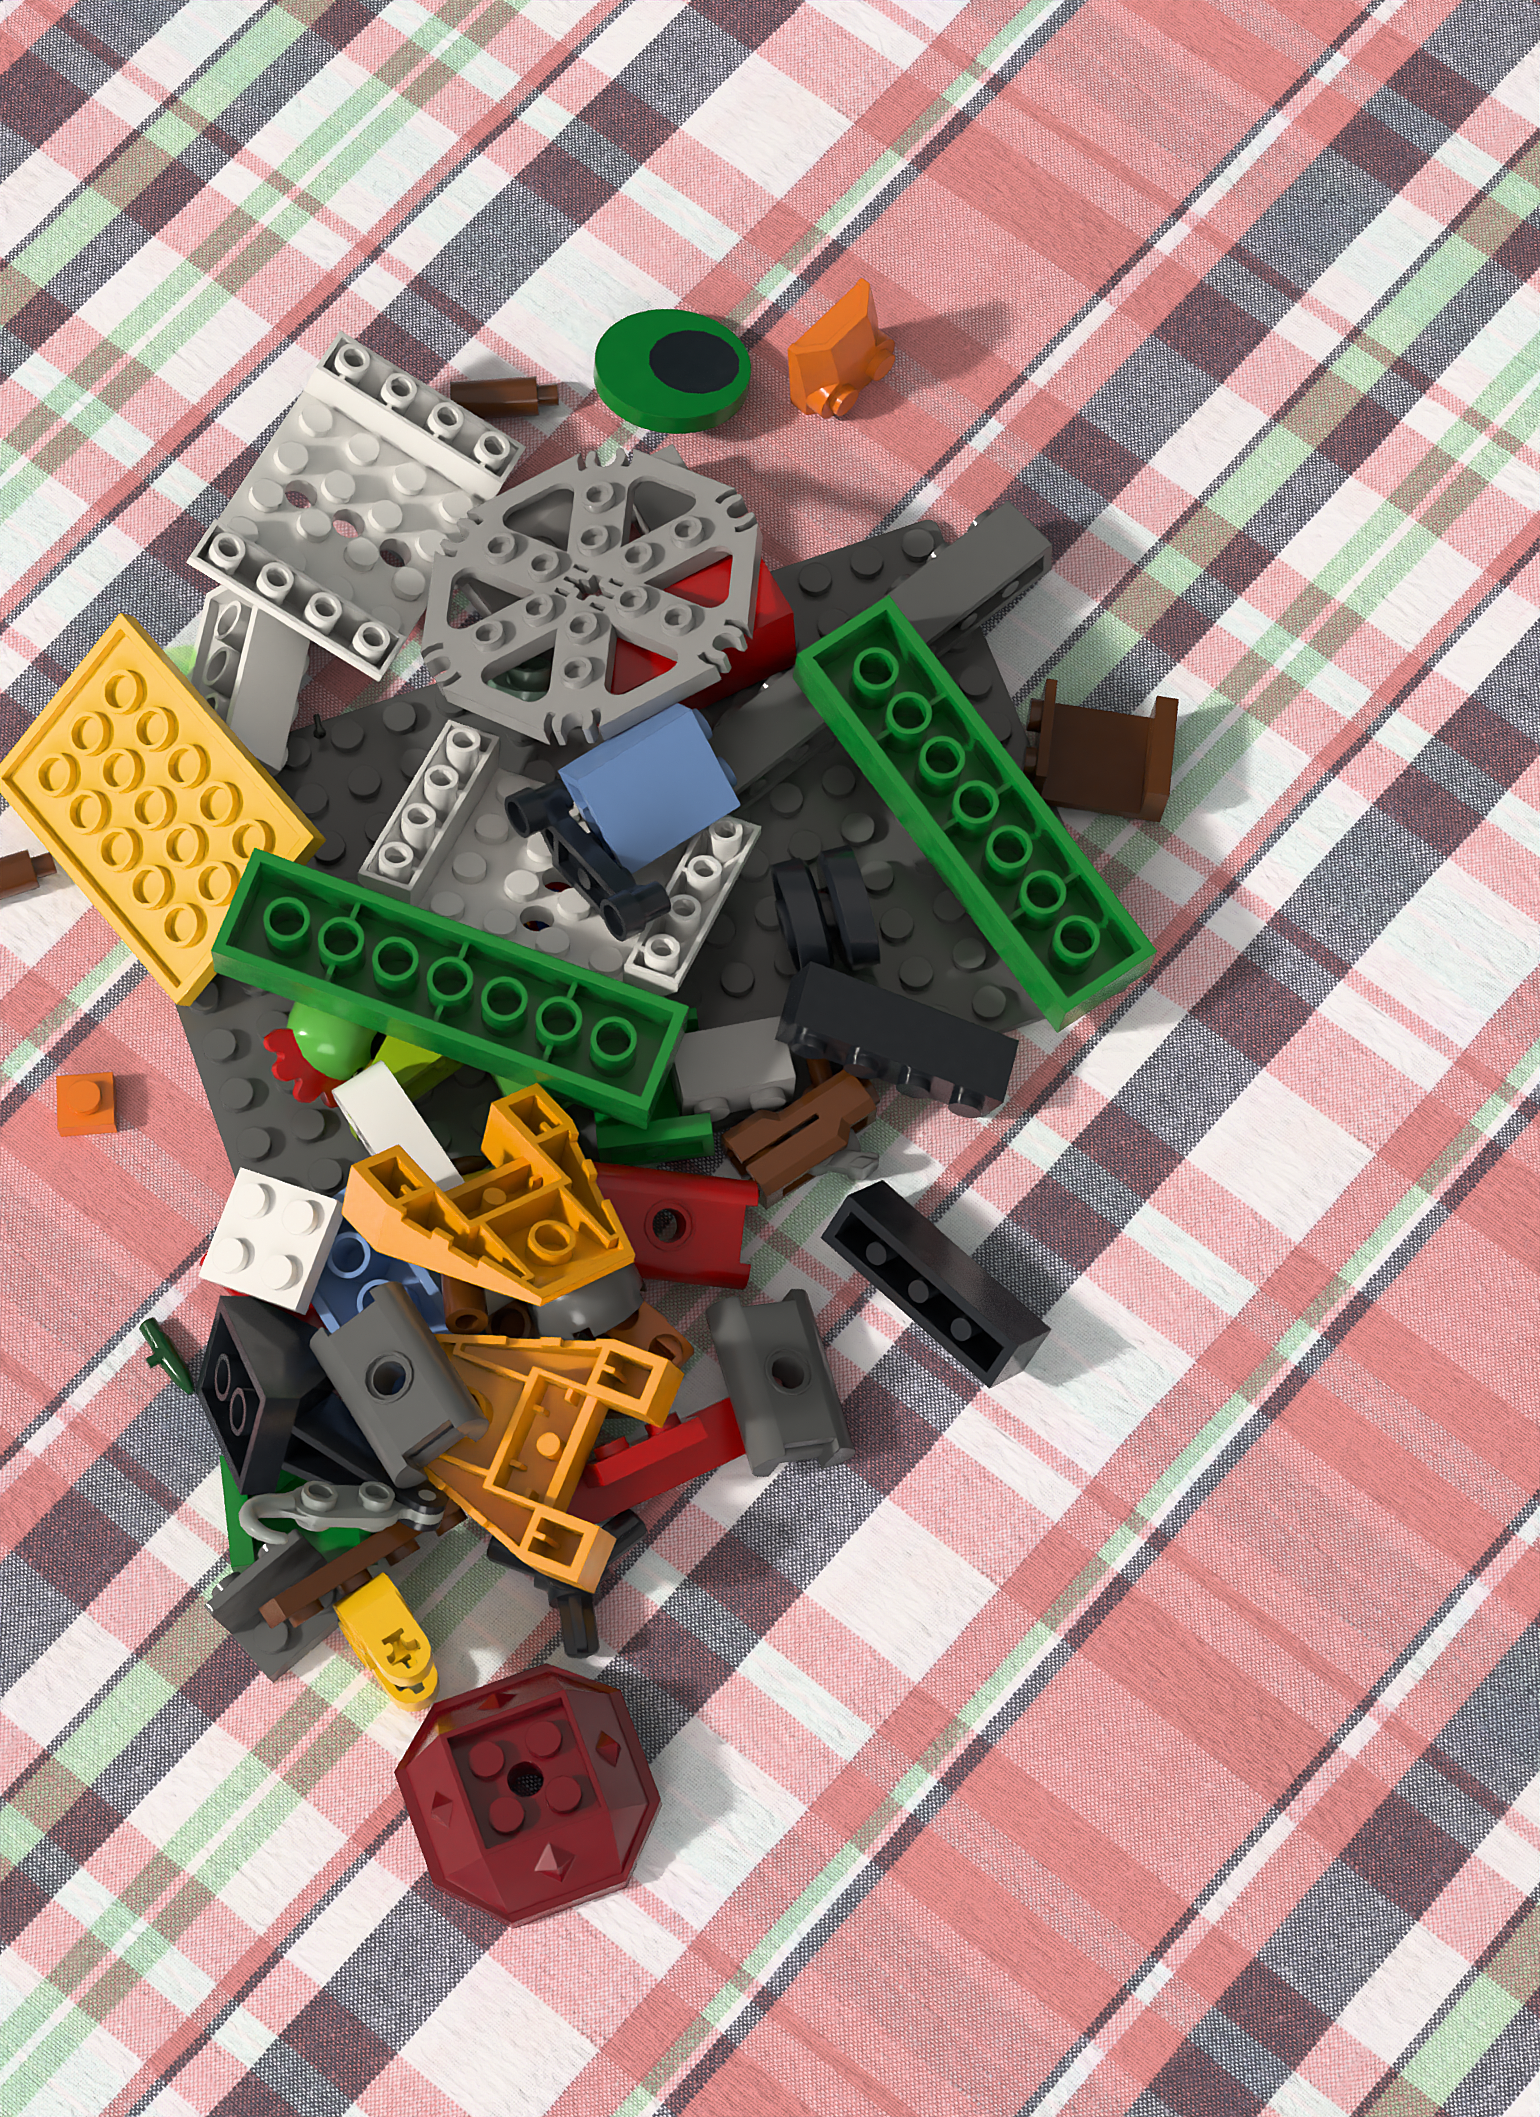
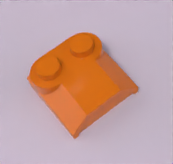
[788,278,896,419]

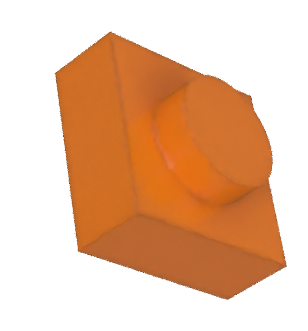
[56,1072,117,1137]

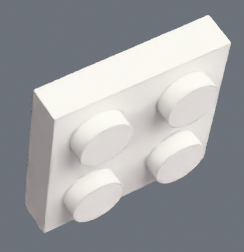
[198,1168,344,1315]

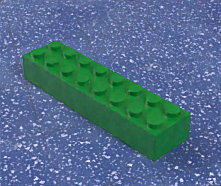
[792,595,1157,1033]
[211,848,689,1130]

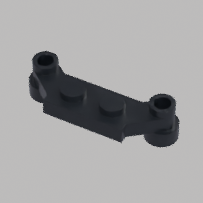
[504,779,671,942]

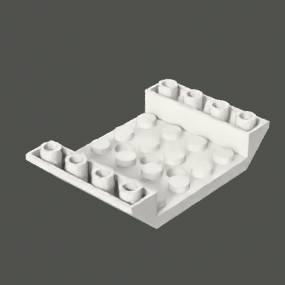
[186,331,526,682]
[358,720,761,996]

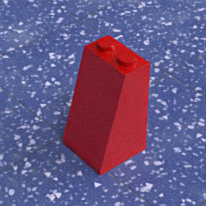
[597,555,797,727]

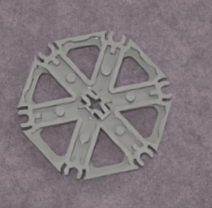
[420,448,763,745]

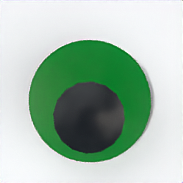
[593,309,751,434]

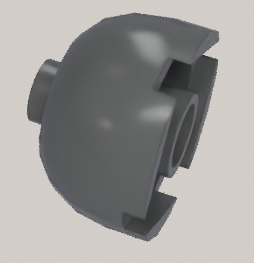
[527,1263,647,1340]

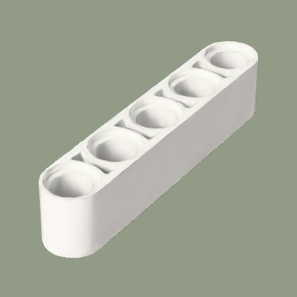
[332,1060,516,1316]

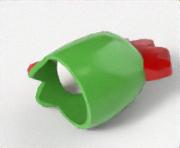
[263,1001,377,1108]

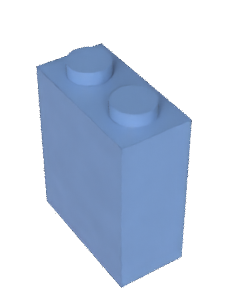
[558,703,741,874]

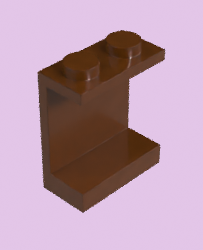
[1021,678,1179,823]

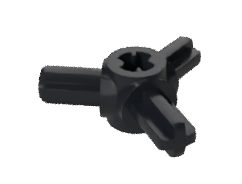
[486,1509,648,1659]

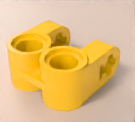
[332,1572,440,1712]

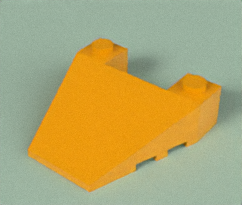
[341,1083,635,1306]
[423,1334,685,1594]

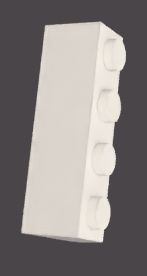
[187,585,310,777]

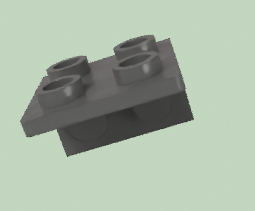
[204,1529,343,1683]

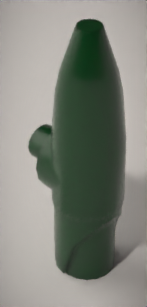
[139,1317,195,1396]

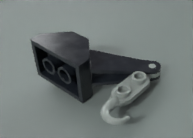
[195,1295,448,1545]

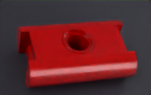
[592,1161,759,1290]

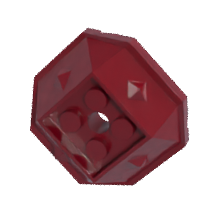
[394,1663,662,1929]

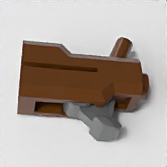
[721,1058,880,1210]

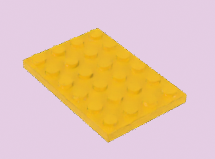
[0,613,326,1007]

